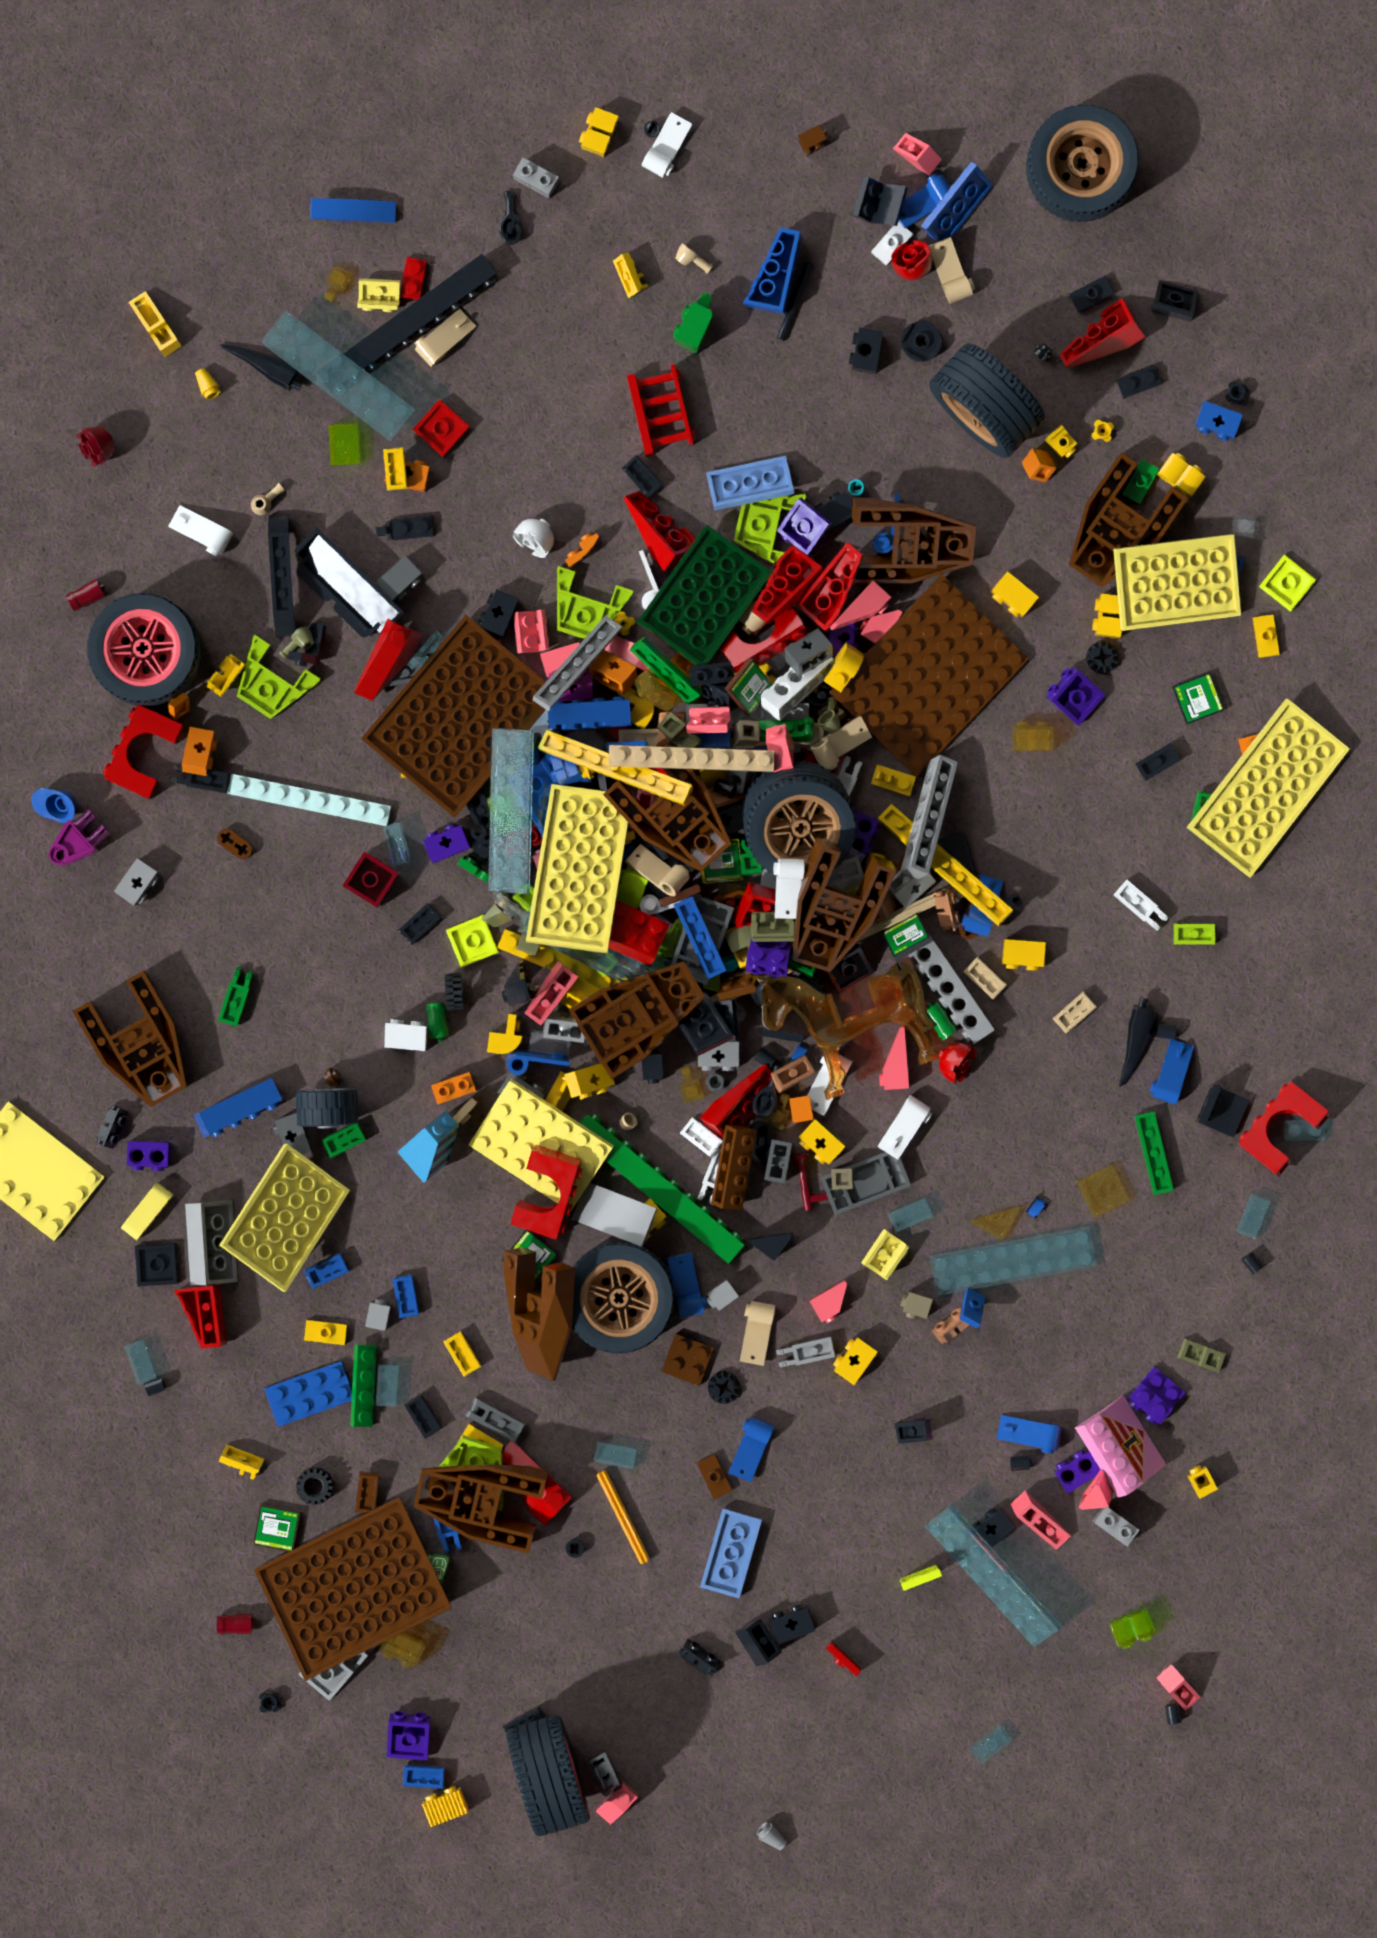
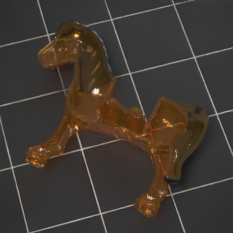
[755,962,938,1100]

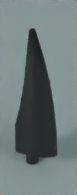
[220,344,302,391]
[1118,997,1159,1087]

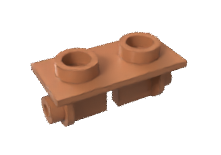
[934,886,960,931]
[932,1306,969,1345]

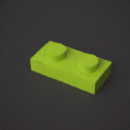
[1174,924,1215,945]

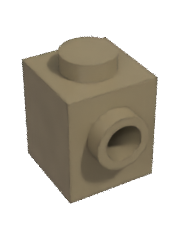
[732,720,760,749]
[900,1291,933,1320]

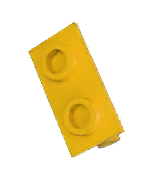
[206,654,245,697]
[545,1071,571,1111]

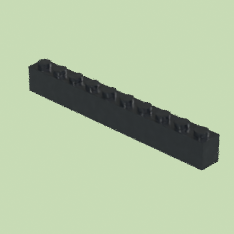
[317,254,497,395]

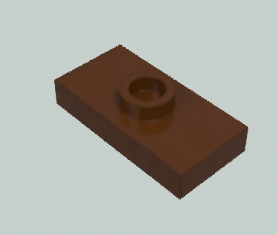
[696,1454,732,1500]
[355,1471,380,1513]

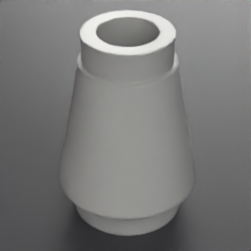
[756,1822,787,1851]

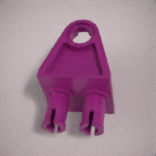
[48,809,110,866]

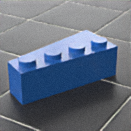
[743,227,803,315]
[548,697,631,732]
[194,1078,282,1138]

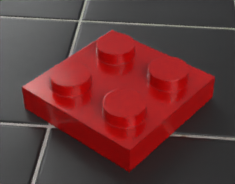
[412,400,470,457]

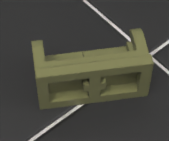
[751,912,794,942]

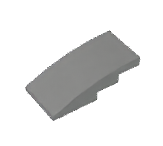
[572,1183,658,1247]
[298,1647,375,1701]

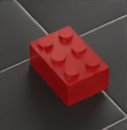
[609,900,670,967]

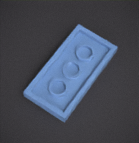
[706,456,794,511]
[700,1508,762,1598]

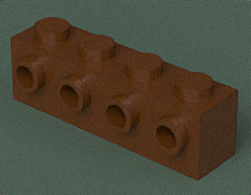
[711,1125,757,1210]

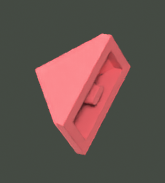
[1079,1470,1113,1510]

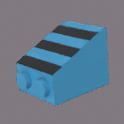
[398,1111,459,1183]

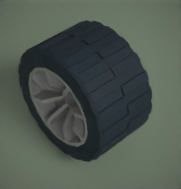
[296,1088,358,1128]

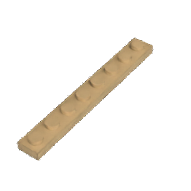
[608,745,774,772]

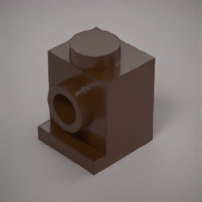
[797,125,830,157]

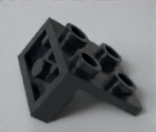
[852,176,908,226]
[1196,1084,1249,1137]

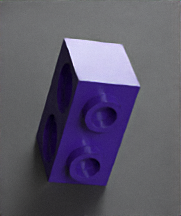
[849,811,880,859]
[127,1141,171,1171]
[1053,1449,1101,1494]

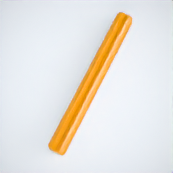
[597,1470,650,1564]

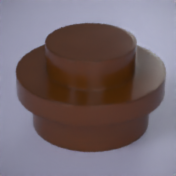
[323,1067,342,1087]

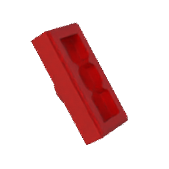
[826,1641,861,1676]

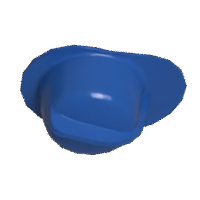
[31,788,79,823]

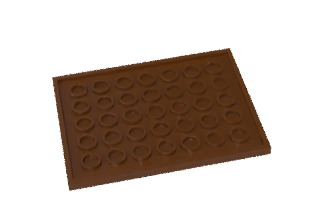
[829,574,1029,777]
[361,615,546,818]
[254,1497,453,1681]

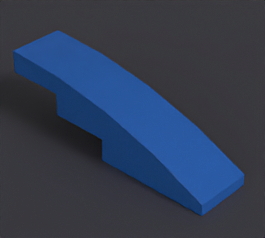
[310,198,396,223]

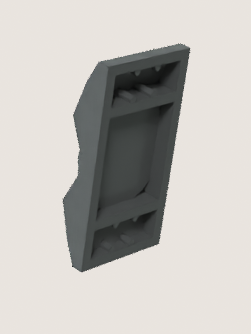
[671,894,734,985]
[820,1152,911,1215]

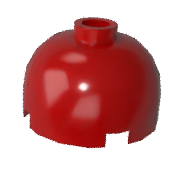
[891,240,933,281]
[938,1043,977,1084]

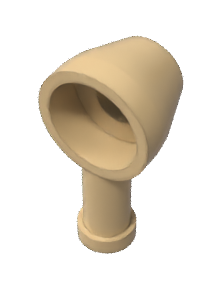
[676,243,713,274]
[251,483,285,515]

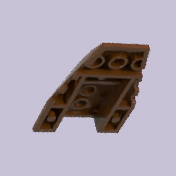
[568,961,705,1079]

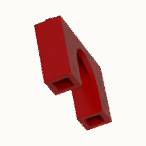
[719,607,808,673]
[103,705,184,799]
[1238,1081,1331,1178]
[510,1145,583,1240]

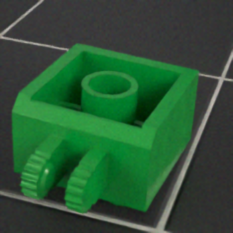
[673,292,713,354]

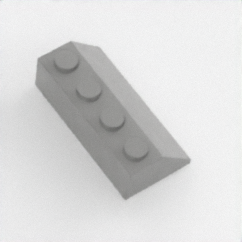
[185,1200,238,1285]

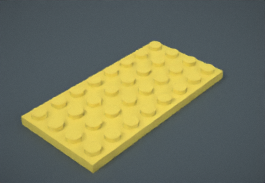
[1186,699,1350,878]
[526,784,628,953]

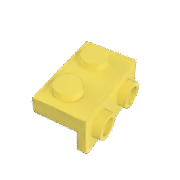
[358,278,400,312]
[861,1229,909,1280]

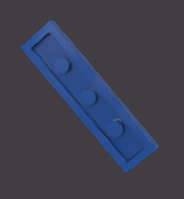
[673,896,726,979]

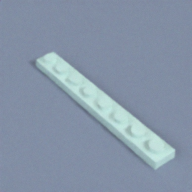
[227,774,391,826]

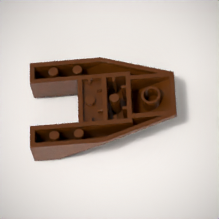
[1069,452,1188,588]
[852,498,976,583]
[603,738,732,871]
[792,837,897,972]
[72,970,187,1107]
[503,1247,575,1381]
[414,1464,549,1553]

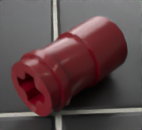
[66,579,106,612]
[216,1614,256,1635]

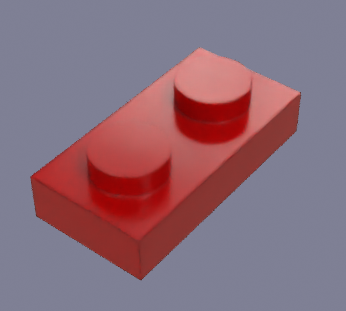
[400,257,427,301]

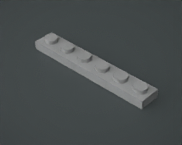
[533,615,622,711]

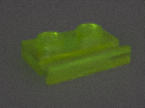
[328,423,360,466]

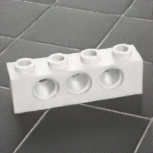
[761,658,834,721]

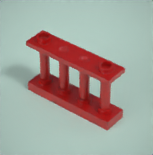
[627,364,696,457]

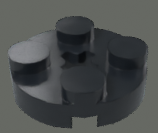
[901,321,942,362]

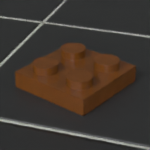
[661,1333,714,1386]

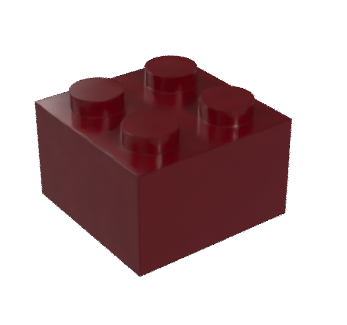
[342,852,400,908]

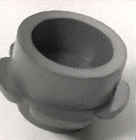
[705,1072,725,1092]

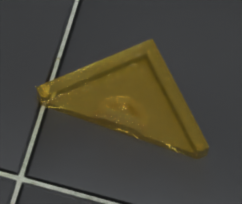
[970,1207,1021,1241]

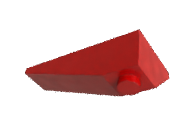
[1060,298,1145,369]
[623,491,696,571]
[796,542,863,631]
[752,545,823,624]
[353,618,424,701]
[700,1064,772,1141]
[502,1441,572,1525]

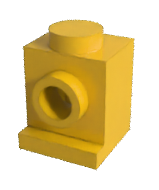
[1045,425,1077,458]
[1187,1465,1218,1499]

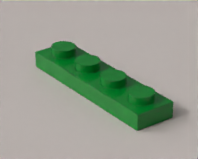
[630,636,703,704]
[1134,1111,1174,1195]
[350,1345,377,1427]

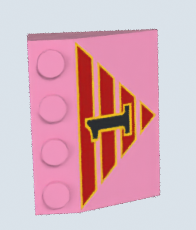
[1075,1395,1166,1497]

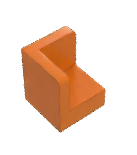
[1022,448,1056,483]
[789,1096,813,1123]

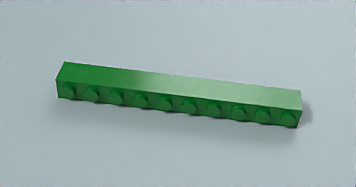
[580,1113,744,1264]

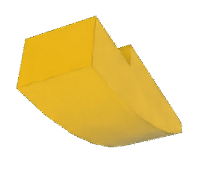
[129,291,182,357]

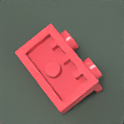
[513,609,549,653]
[686,706,731,734]

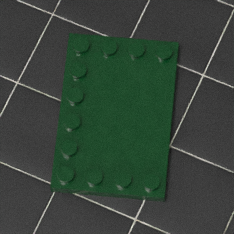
[636,524,772,666]

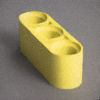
[121,1182,174,1241]

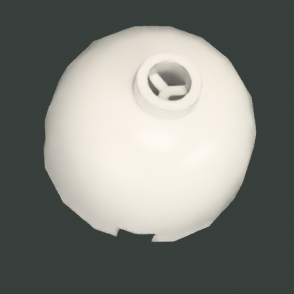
[513,519,554,558]

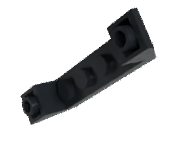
[268,514,296,637]

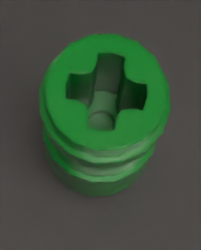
[925,1001,957,1040]
[426,1002,450,1042]

